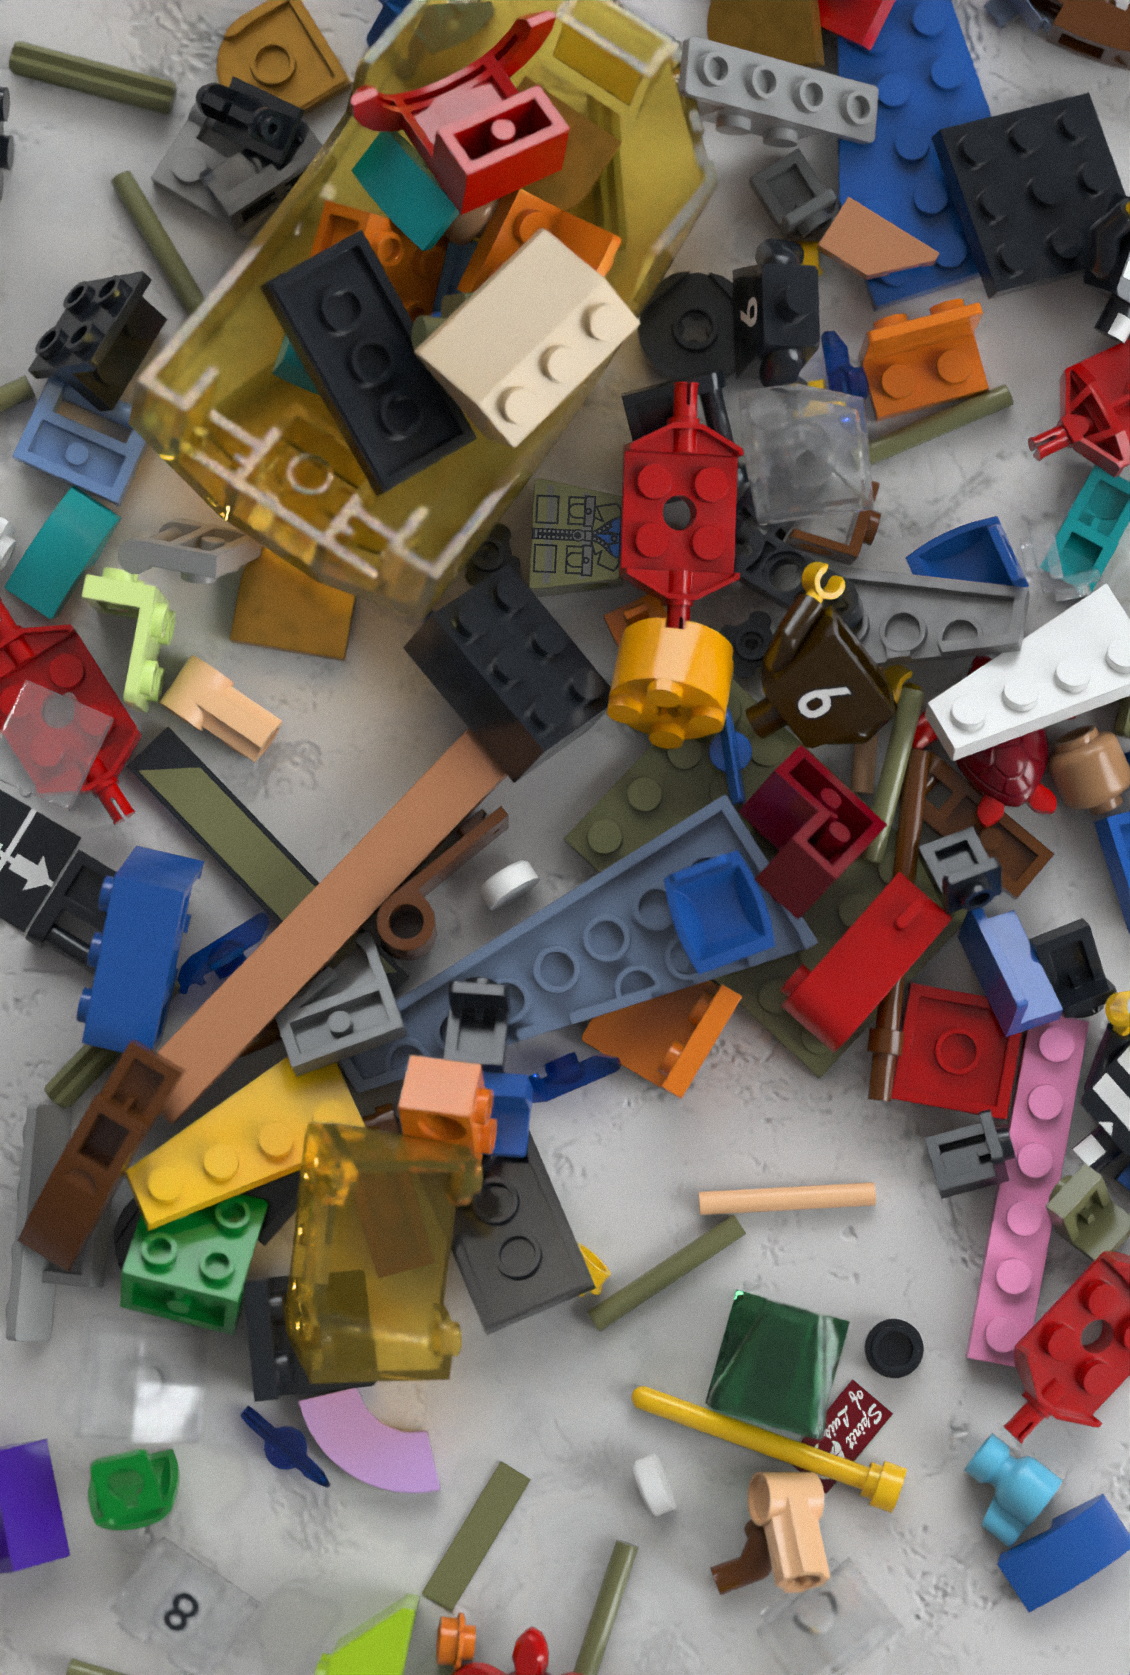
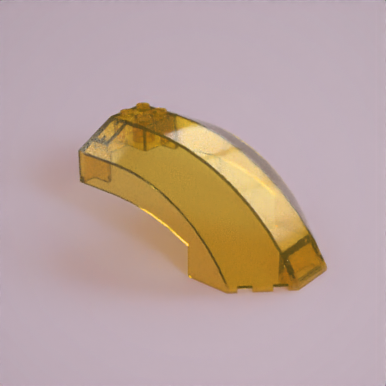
[128,0,719,621]

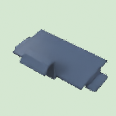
[983,0,1052,34]

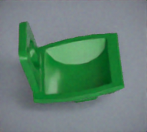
[88,1449,180,1531]

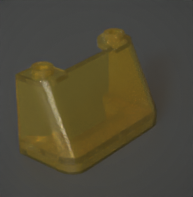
[286,1122,482,1383]

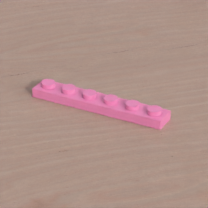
[965,1016,1089,1367]

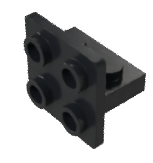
[28,271,168,412]

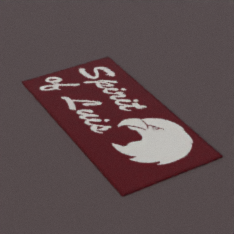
[791,1379,893,1494]

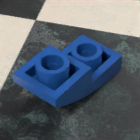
[997,1494,1130,1612]

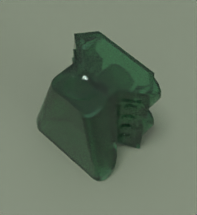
[705,1289,850,1439]

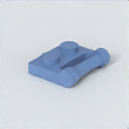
[12,376,163,507]

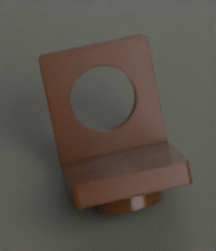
[785,480,881,565]

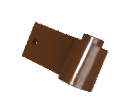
[377,806,509,961]

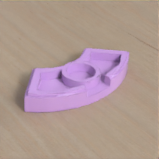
[298,1388,441,1493]

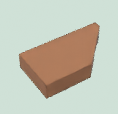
[817,197,940,280]

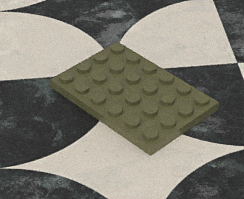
[564,679,967,1079]

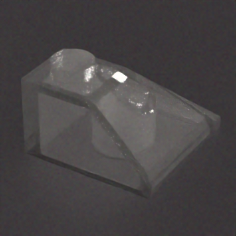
[738,383,874,526]

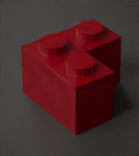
[738,745,887,920]

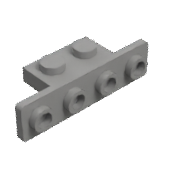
[679,36,878,148]
[6,1104,112,1342]

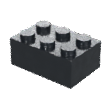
[403,564,611,783]

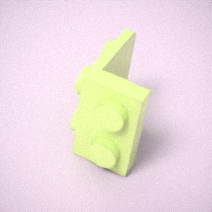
[82,568,176,713]

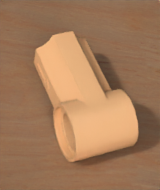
[159,655,283,763]
[747,1472,830,1593]

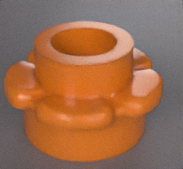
[436,1612,476,1672]

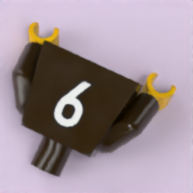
[745,562,922,749]

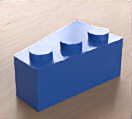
[76,845,205,1053]

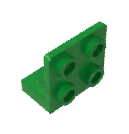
[120,1194,267,1336]

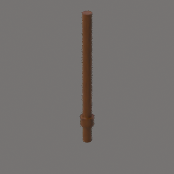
[867,749,930,1102]

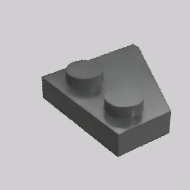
[275,930,408,1077]

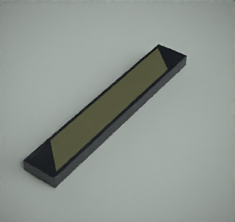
[126,726,411,994]

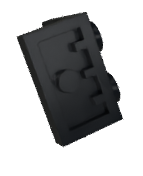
[244,1268,377,1402]

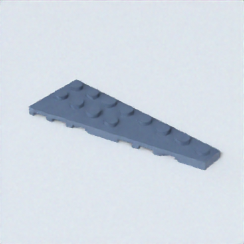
[338,794,818,1093]

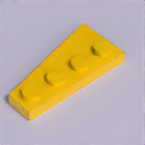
[126,1056,369,1231]

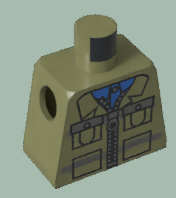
[529,478,623,597]

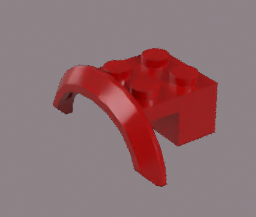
[350,10,570,215]

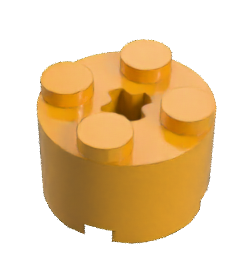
[607,618,734,749]

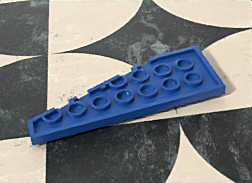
[837,0,992,312]

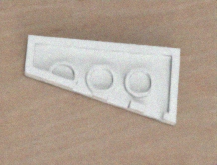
[925,583,1130,761]

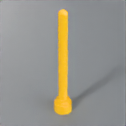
[631,1386,907,1513]

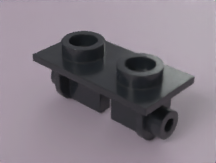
[196,76,305,165]

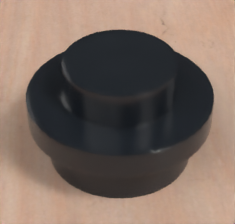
[864,1319,924,1378]

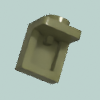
[1046,1163,1130,1262]

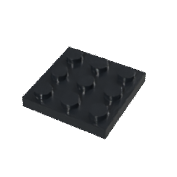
[931,93,1126,299]

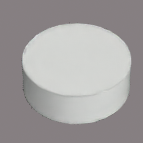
[480,860,540,911]
[633,1453,676,1517]

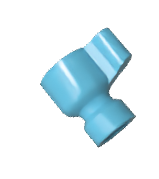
[964,1433,1062,1548]

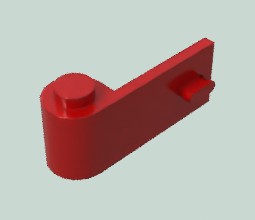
[779,872,953,1053]

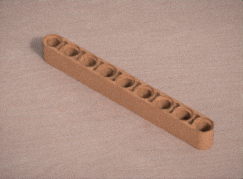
[157,728,508,1125]

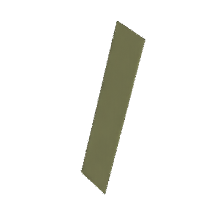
[422,1461,531,1612]

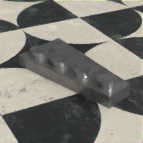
[793,565,1030,667]

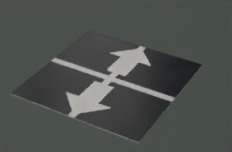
[0,789,81,932]

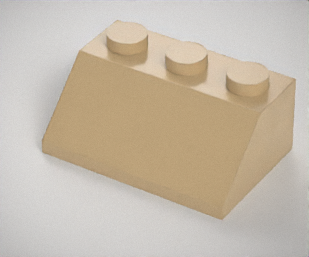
[414,228,641,448]

